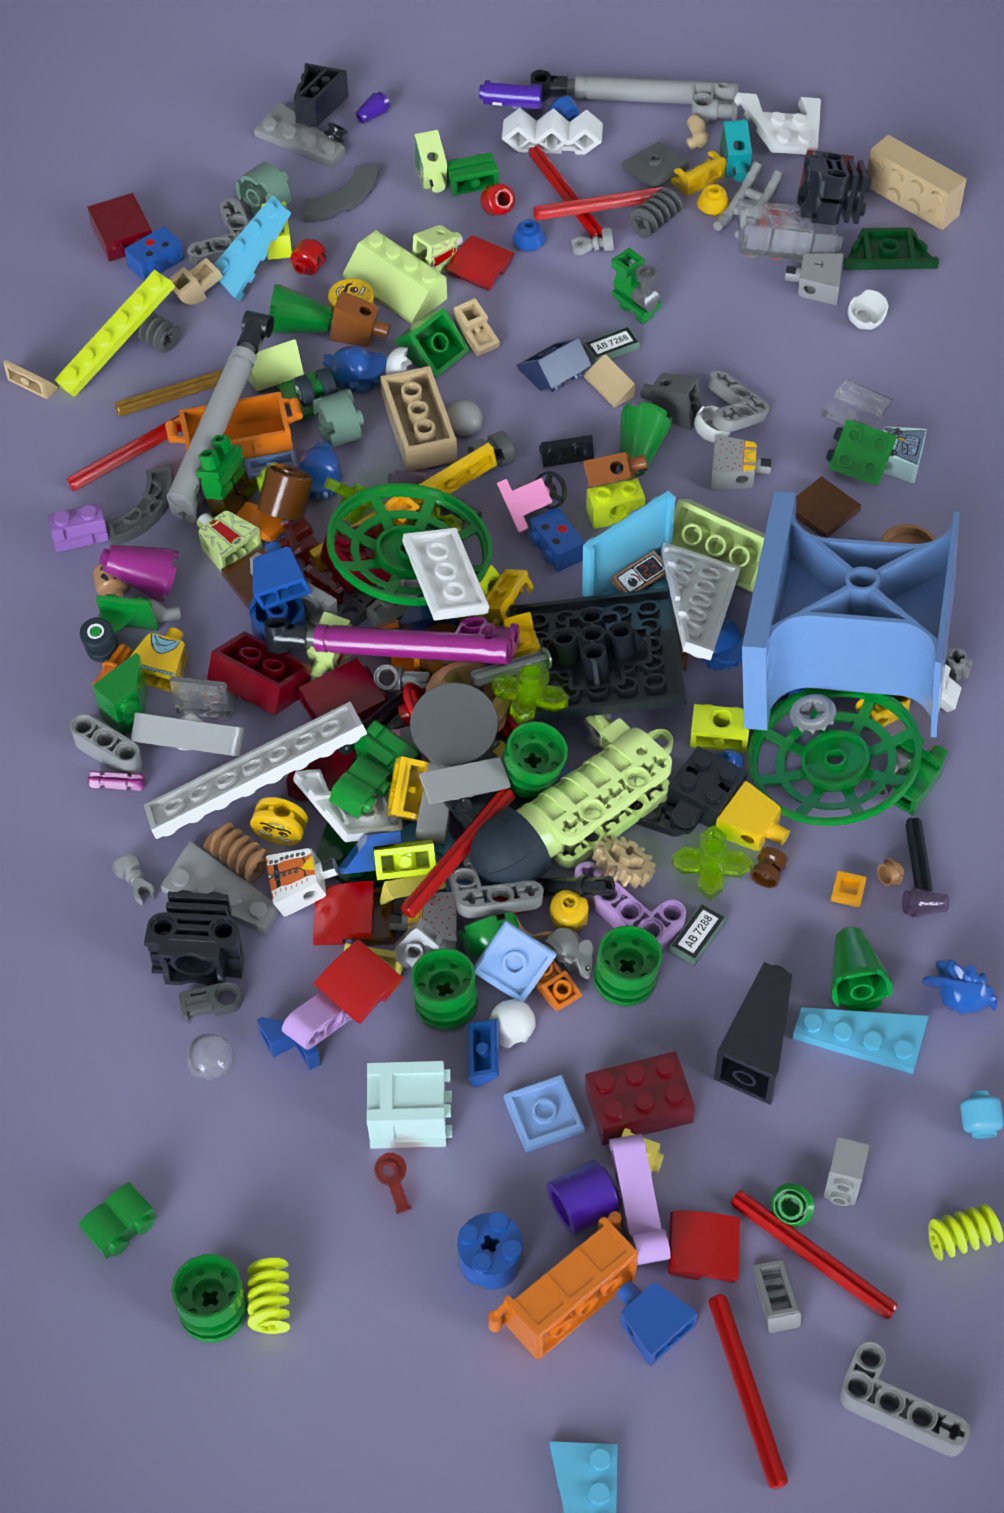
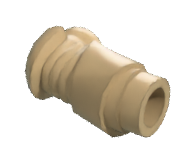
[686,115,709,150]

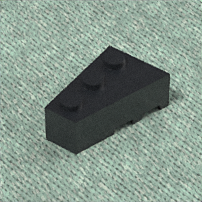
[294,63,348,128]

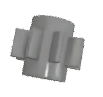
[946,647,973,683]

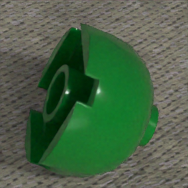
[458,912,520,960]

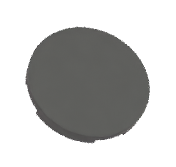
[410,683,498,767]

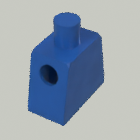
[253,542,312,610]
[616,1281,698,1367]

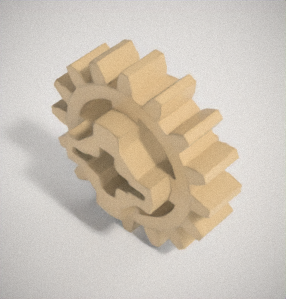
[592,835,656,888]

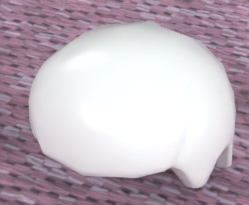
[847,289,889,330]
[385,347,412,375]
[694,405,731,443]
[488,999,536,1048]

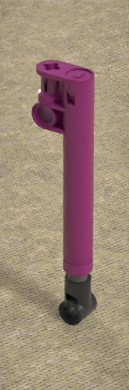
[264,616,520,665]

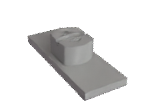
[419,757,511,805]

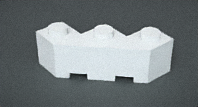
[502,108,603,155]

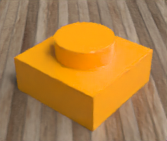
[384,497,420,525]
[831,870,867,908]

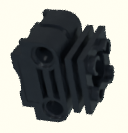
[796,150,871,225]
[144,890,245,986]

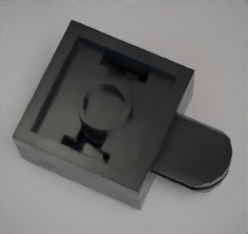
[666,746,748,834]

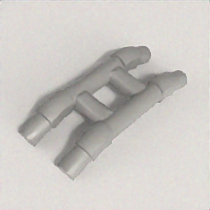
[713,162,784,239]

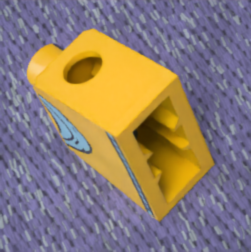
[130,627,188,694]

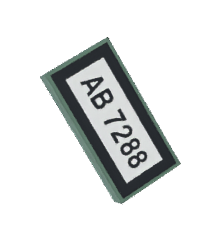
[583,326,640,364]
[669,903,727,966]

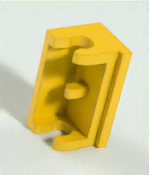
[671,150,726,197]
[483,569,534,626]
[386,756,428,822]

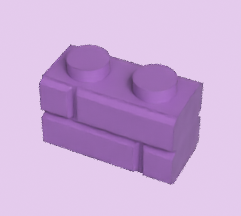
[47,503,109,552]

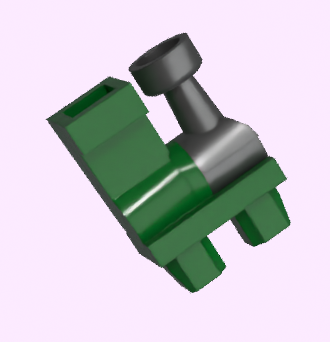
[611,247,661,324]
[868,736,947,816]

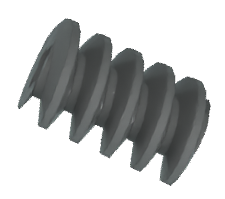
[630,187,683,238]
[132,312,180,353]

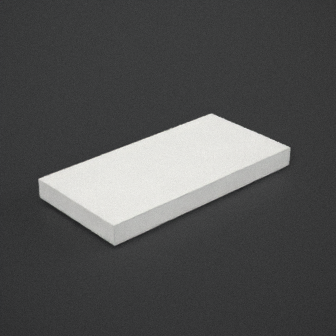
[402,528,489,620]

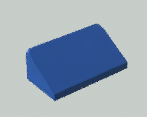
[467,1018,499,1087]

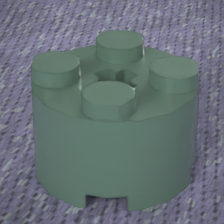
[236,162,291,217]
[313,389,364,448]

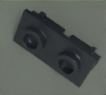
[539,435,594,467]

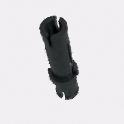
[536,874,615,898]

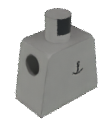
[785,253,843,305]

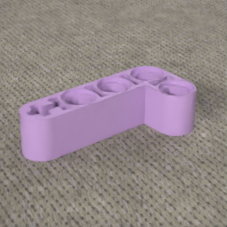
[574,861,686,950]
[282,959,387,1050]
[609,1134,670,1265]

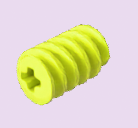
[928,1204,1003,1261]
[247,1258,290,1334]

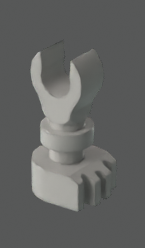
[571,227,614,255]
[112,854,155,905]

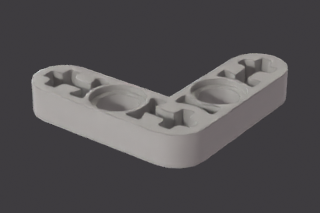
[187,198,249,266]
[707,371,770,432]
[448,852,543,918]

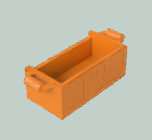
[165,392,303,465]
[488,1211,638,1360]

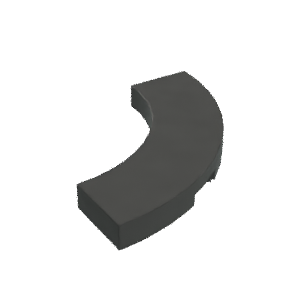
[304,166,379,222]
[106,464,174,545]

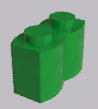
[329,755,392,819]
[78,1182,157,1259]

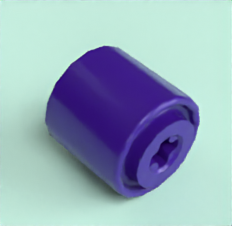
[547,1160,620,1235]

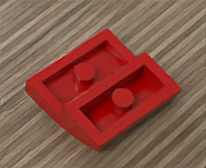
[446,235,515,291]
[313,881,374,945]
[313,939,404,1024]
[668,1210,740,1283]

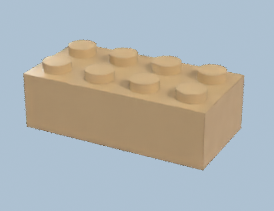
[867,135,966,230]
[380,366,457,472]

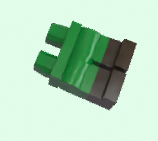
[195,435,258,516]

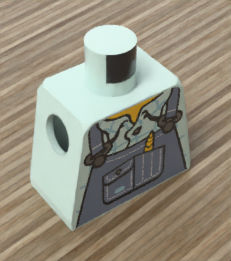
[883,426,927,483]

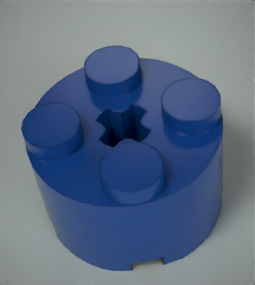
[249,597,307,652]
[457,1211,523,1290]

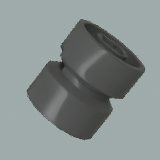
[467,431,515,476]

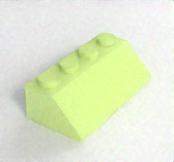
[343,230,447,325]
[672,499,765,593]

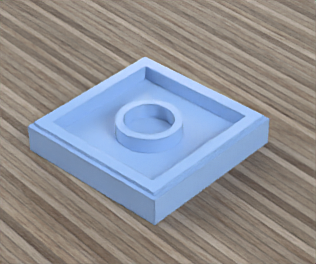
[474,919,557,1002]
[504,1074,585,1153]

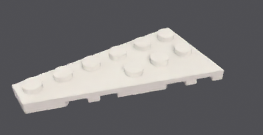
[661,542,741,660]

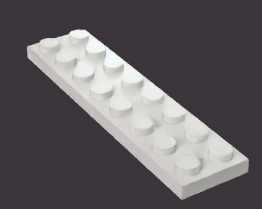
[144,702,367,839]

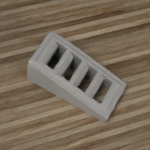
[752,1259,801,1333]

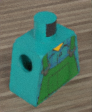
[719,119,752,182]

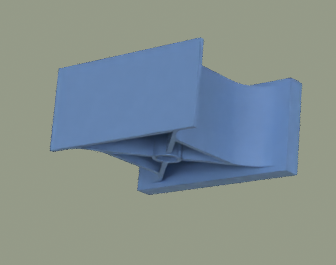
[742,491,960,737]

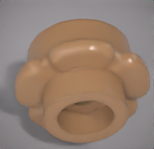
[877,858,904,887]

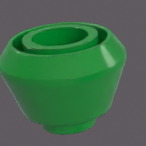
[771,1183,814,1227]

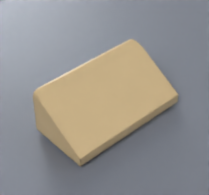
[584,354,635,408]
[3,360,58,399]

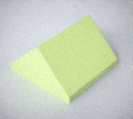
[248,339,304,392]

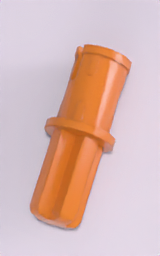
[92,644,132,685]

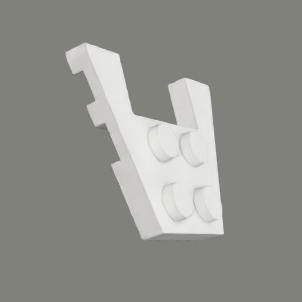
[734,93,821,154]
[293,769,402,842]

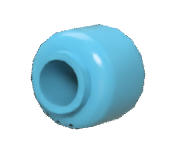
[960,1090,1004,1139]

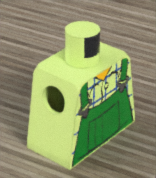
[415,130,447,193]

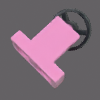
[497,471,567,534]

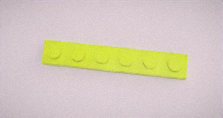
[54,270,175,397]

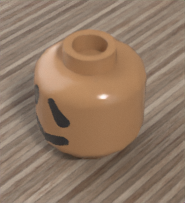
[93,563,130,598]

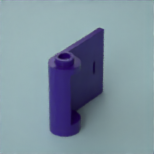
[479,80,547,109]

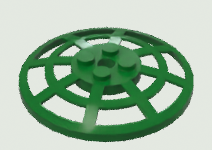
[327,483,492,606]
[748,688,922,826]

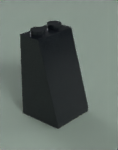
[714,962,793,1105]

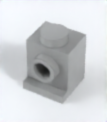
[393,918,443,968]

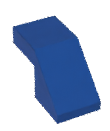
[338,831,401,874]
[257,1017,321,1070]

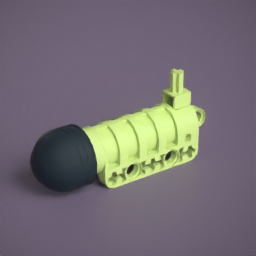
[470,715,673,886]

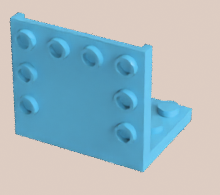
[582,491,676,597]

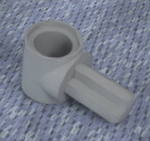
[374,665,430,693]

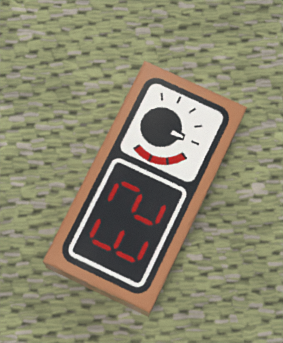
[611,550,666,593]

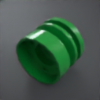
[501,721,568,799]
[593,925,663,1007]
[410,948,479,1031]
[171,1254,248,1343]

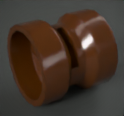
[750,847,788,888]

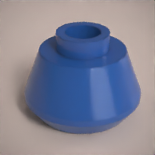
[549,95,579,122]
[512,219,545,252]

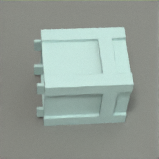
[367,1061,452,1149]

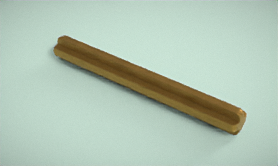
[115,369,223,416]

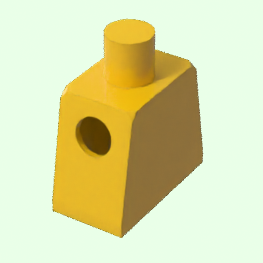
[715,781,790,851]

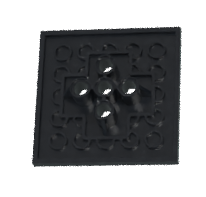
[510,587,686,725]

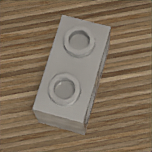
[823,1137,870,1206]

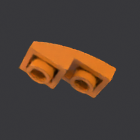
[236,501,288,542]
[535,959,583,1012]

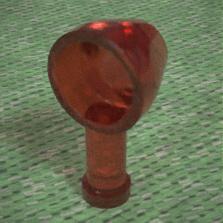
[374,1153,412,1215]

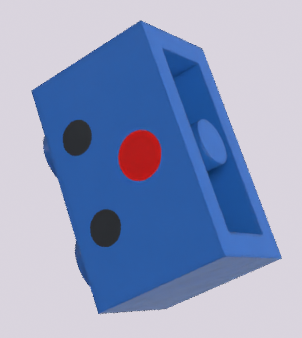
[125,226,184,281]
[528,507,585,572]

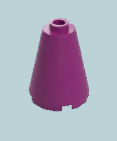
[99,544,179,602]

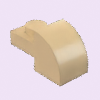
[169,258,223,305]
[453,298,500,357]

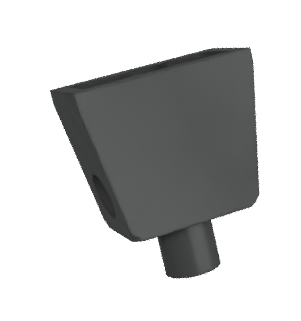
[640,373,702,430]

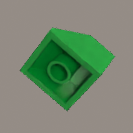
[394,307,470,378]
[92,653,147,736]

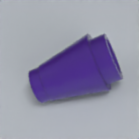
[355,91,390,124]

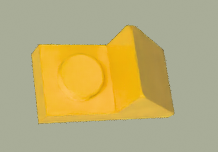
[502,612,541,659]

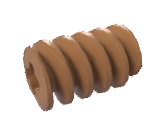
[204,822,268,883]

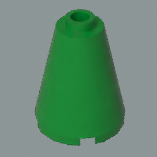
[269,284,333,334]
[620,402,672,478]
[830,927,893,1012]

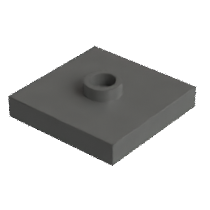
[622,142,689,188]

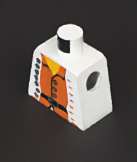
[266,848,339,917]

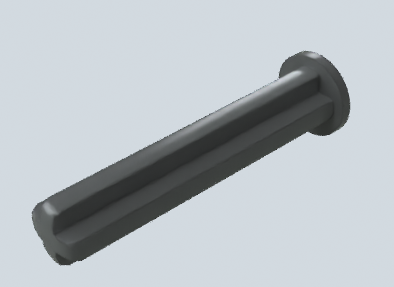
[470,647,552,687]

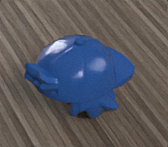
[323,345,387,393]
[298,441,343,500]
[700,617,744,671]
[921,959,998,1015]

